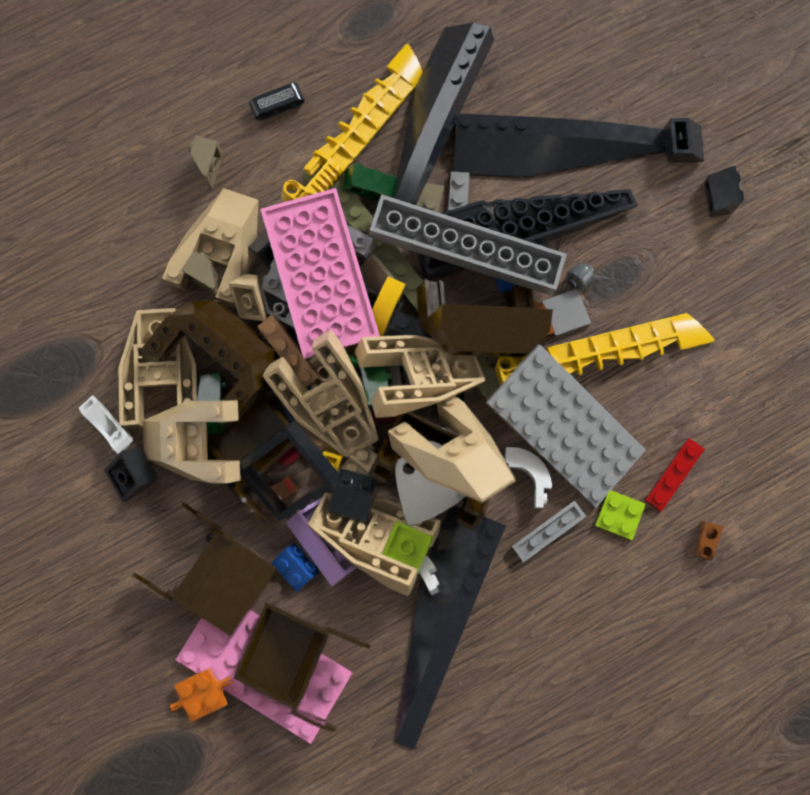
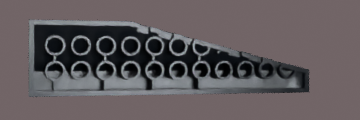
[392,23,494,205]
[453,113,666,178]
[416,189,638,281]
[396,505,506,749]

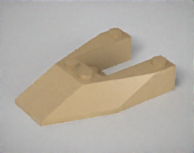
[162,188,259,309]
[118,308,198,428]
[263,329,379,457]
[355,335,486,418]
[388,395,515,502]
[143,400,240,483]
[308,493,441,596]

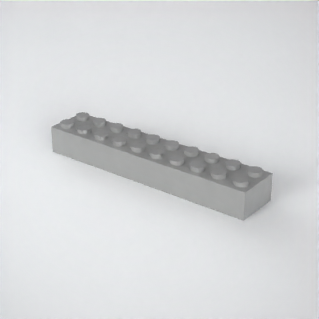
[369,194,567,296]

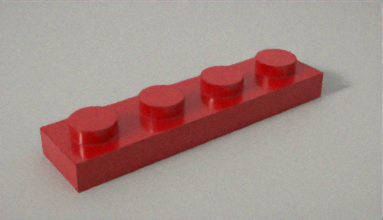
[644,438,705,512]

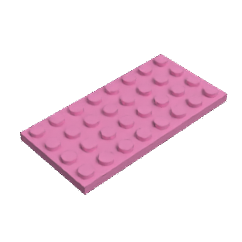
[261,188,379,359]
[176,610,353,744]

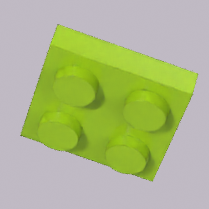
[595,490,645,540]
[382,521,433,574]

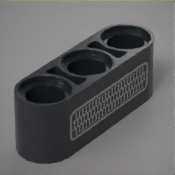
[249,83,305,121]

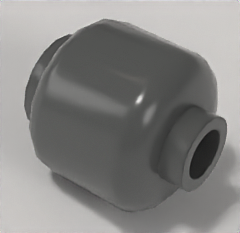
[566,263,594,291]

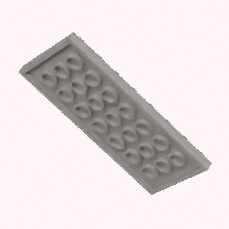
[486,344,646,507]

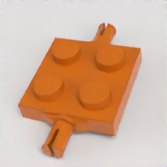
[170,667,232,722]

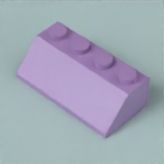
[286,498,358,586]

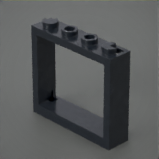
[240,420,341,521]

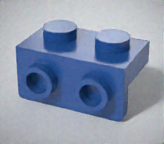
[271,543,319,592]

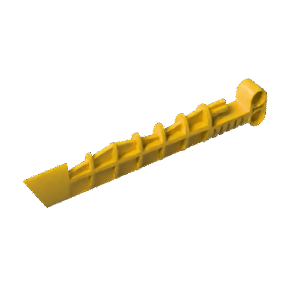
[281,44,423,202]
[494,313,715,386]

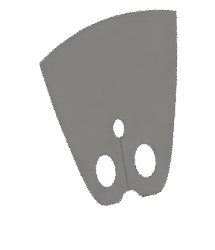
[395,441,465,526]

